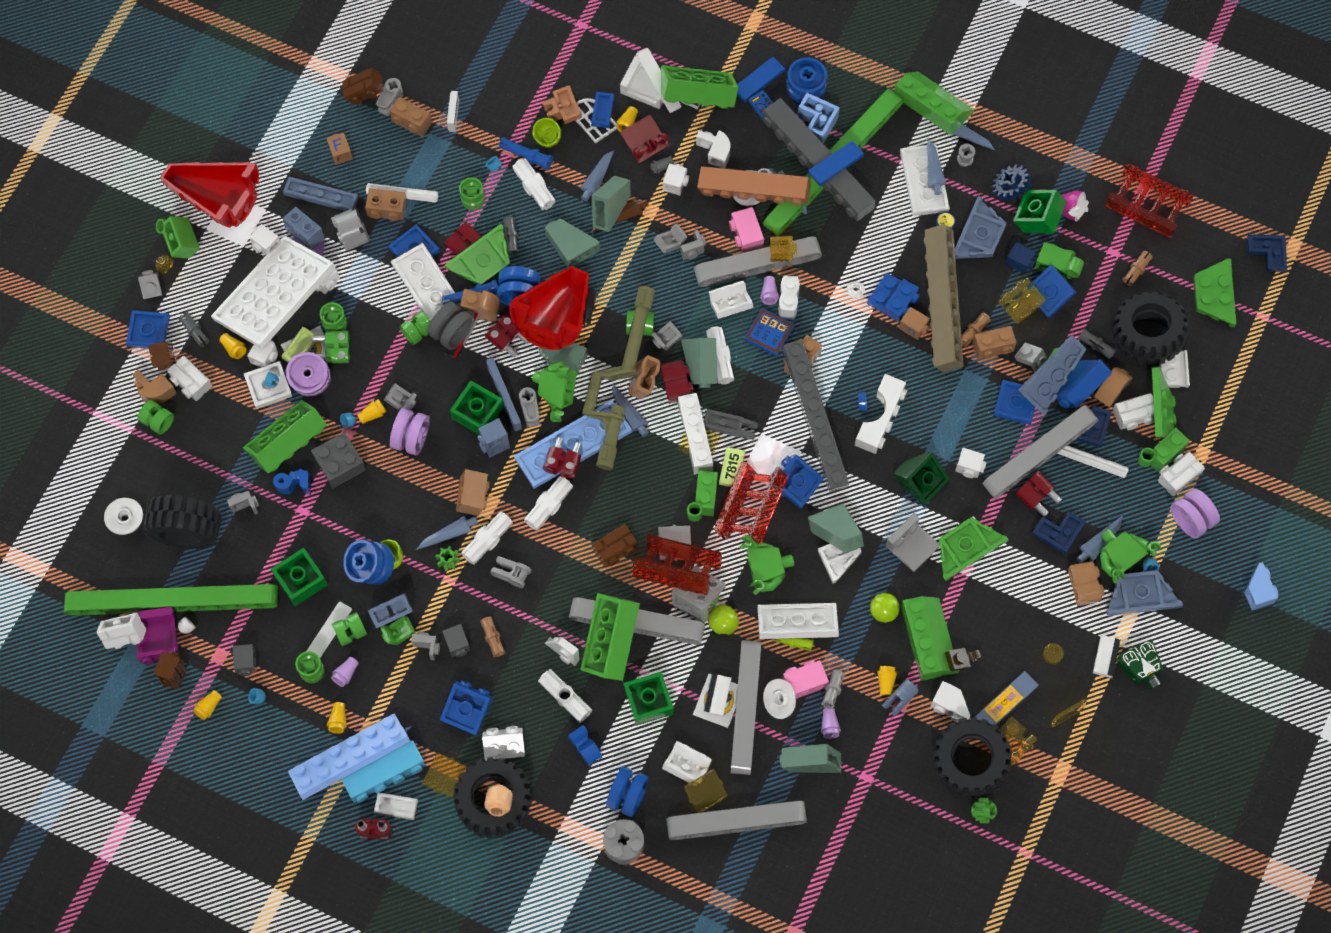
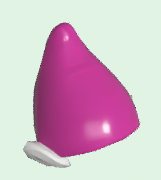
[1061,191,1089,221]

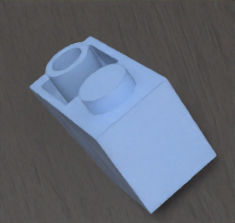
[1245,562,1278,610]

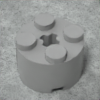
[331,207,370,251]
[603,820,644,865]

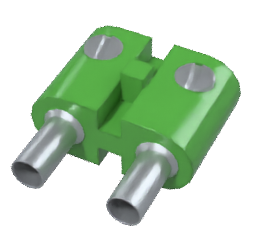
[312,331,350,364]

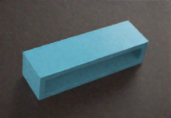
[342,740,425,803]

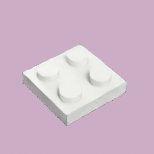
[244,361,293,409]

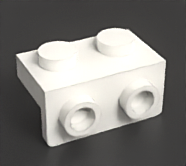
[709,281,753,319]
[482,726,525,760]
[662,741,712,786]

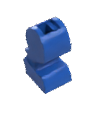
[273,469,311,495]
[568,725,602,766]

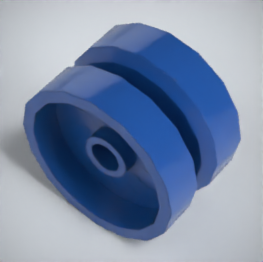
[786,57,827,104]
[497,266,540,306]
[343,540,394,585]
[606,766,649,817]

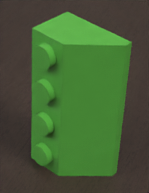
[661,65,738,108]
[895,72,974,136]
[243,400,327,473]
[580,593,640,681]
[901,596,959,681]

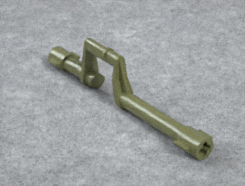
[582,286,655,470]

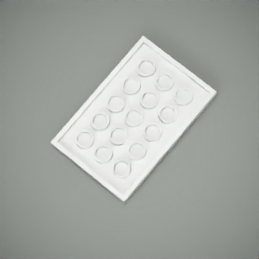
[211,236,336,349]

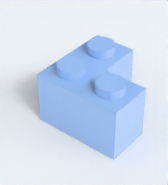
[798,93,839,144]

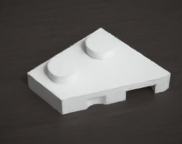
[818,544,861,583]
[545,637,580,666]

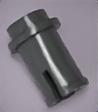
[650,156,674,174]

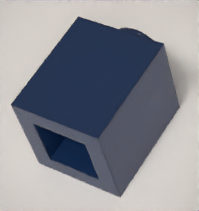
[1005,242,1037,274]

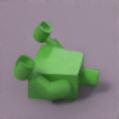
[532,361,577,422]
[1100,529,1162,584]
[740,535,794,595]

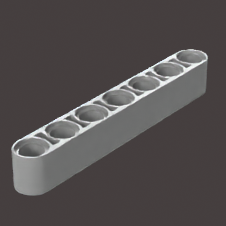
[694,237,822,287]
[982,405,1099,499]
[569,598,705,645]
[731,640,761,775]
[666,801,807,840]

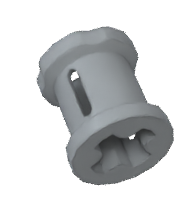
[957,144,975,167]

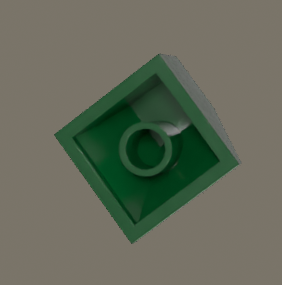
[893,451,950,505]

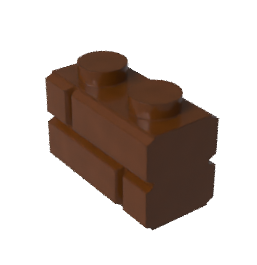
[342,68,383,105]
[148,341,176,370]
[592,524,637,567]
[153,651,187,690]

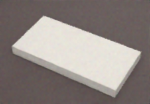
[900,144,950,216]
[391,243,461,321]
[758,603,839,639]

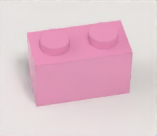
[729,207,764,253]
[783,660,829,699]

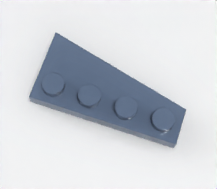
[1018,335,1086,416]

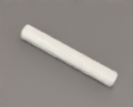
[366,183,438,202]
[1057,445,1128,478]

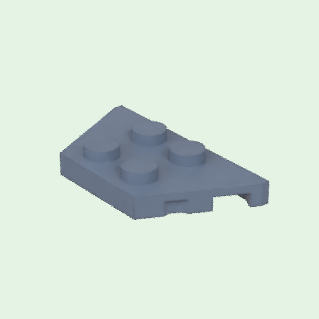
[955,196,1006,259]
[1107,570,1183,616]

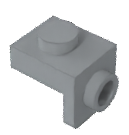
[654,224,687,254]
[681,230,706,260]
[138,270,162,299]
[652,321,683,350]
[1014,343,1048,372]
[384,384,417,411]
[227,491,259,514]
[411,632,440,660]

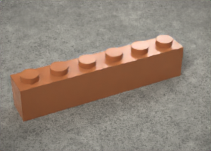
[697,166,812,206]

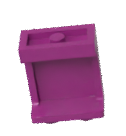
[132,607,179,664]

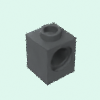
[443,624,470,657]
[233,644,257,676]

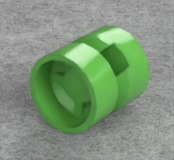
[459,177,485,210]
[320,302,347,331]
[626,310,654,336]
[399,311,431,346]
[137,400,174,435]
[332,612,367,647]
[295,651,325,683]

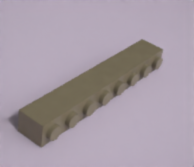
[924,224,963,373]

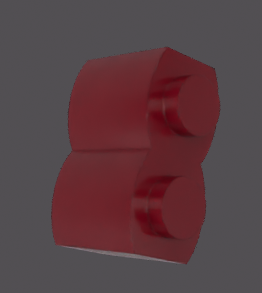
[660,360,694,404]

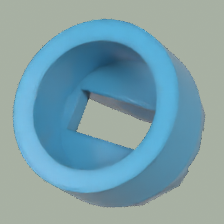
[485,156,502,173]
[263,372,279,388]
[340,413,356,429]
[1142,558,1159,572]
[248,688,266,705]

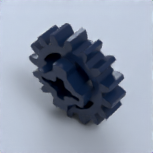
[992,165,1032,202]

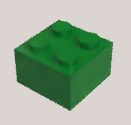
[1013,190,1067,234]
[450,381,504,435]
[271,548,328,606]
[624,672,674,726]

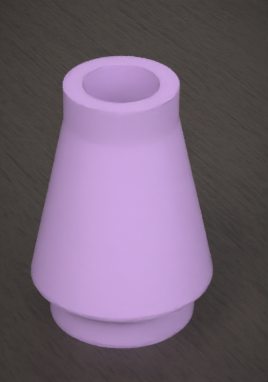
[760,276,779,305]
[331,657,359,687]
[821,708,841,739]

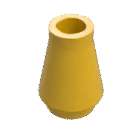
[616,106,638,132]
[219,333,246,359]
[357,399,387,424]
[877,666,897,695]
[193,690,222,720]
[327,702,347,733]

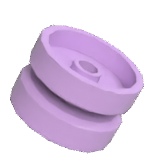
[286,352,331,397]
[390,408,430,455]
[1170,489,1220,539]

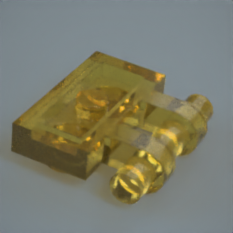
[998,277,1047,325]
[984,716,1037,766]

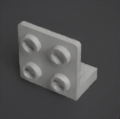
[885,513,940,572]
[672,566,726,623]

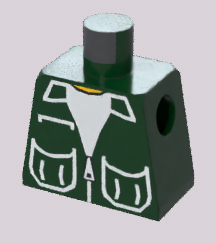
[1116,639,1163,690]

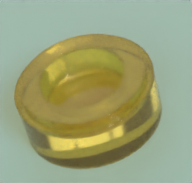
[155,254,173,274]
[1043,644,1064,664]

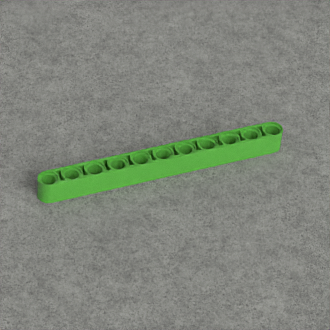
[763,88,904,236]
[64,584,278,615]

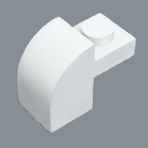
[696,131,730,169]

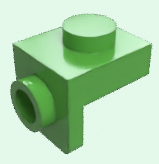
[380,616,416,645]

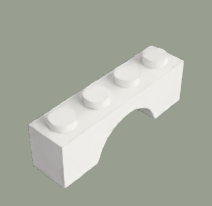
[855,374,907,454]
[678,393,713,475]

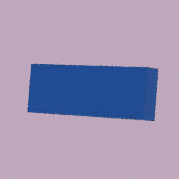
[737,57,785,103]
[808,141,864,187]

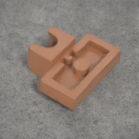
[542,86,582,124]

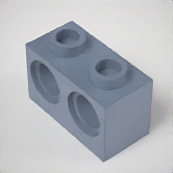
[282,207,325,250]
[477,418,510,458]
[368,593,413,628]

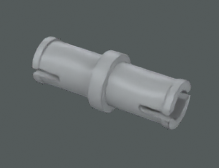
[822,670,845,709]

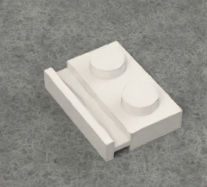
[1159,350,1190,388]

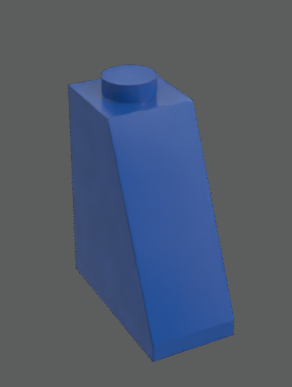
[1056,360,1112,408]

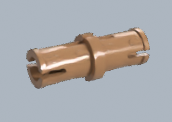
[1122,251,1153,286]
[961,313,991,347]
[480,617,505,657]

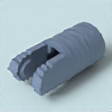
[882,680,919,717]

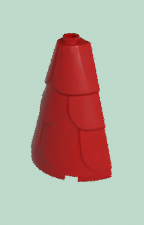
[160,162,259,228]
[509,266,589,350]

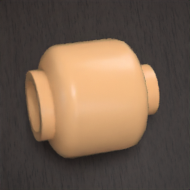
[485,785,513,817]

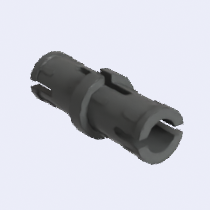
[503,217,519,255]
[178,312,209,347]
[1078,329,1116,360]

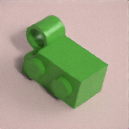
[156,216,200,259]
[1034,242,1084,281]
[1138,428,1190,472]
[687,471,718,522]

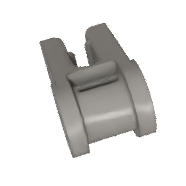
[376,78,403,116]
[519,388,540,427]
[490,556,532,588]

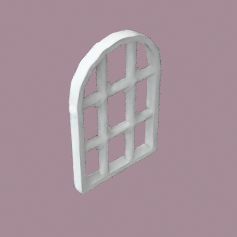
[576,98,617,144]

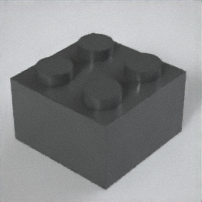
[311,432,366,489]

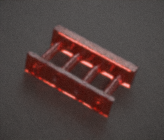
[1105,163,1194,238]
[714,462,788,545]
[632,534,722,596]

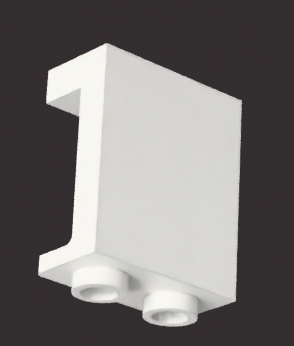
[620,55,664,109]

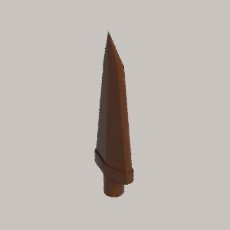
[592,199,649,232]

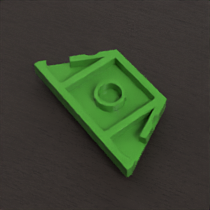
[444,224,510,285]
[1193,259,1236,327]
[1152,367,1177,438]
[939,517,1009,581]

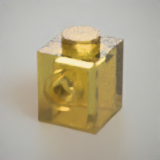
[769,236,797,262]

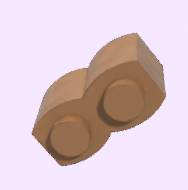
[628,355,660,399]
[1068,561,1104,606]

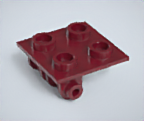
[620,114,669,163]

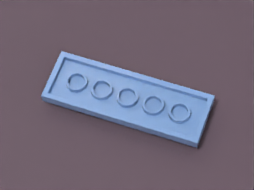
[514,400,632,489]
[288,713,410,800]

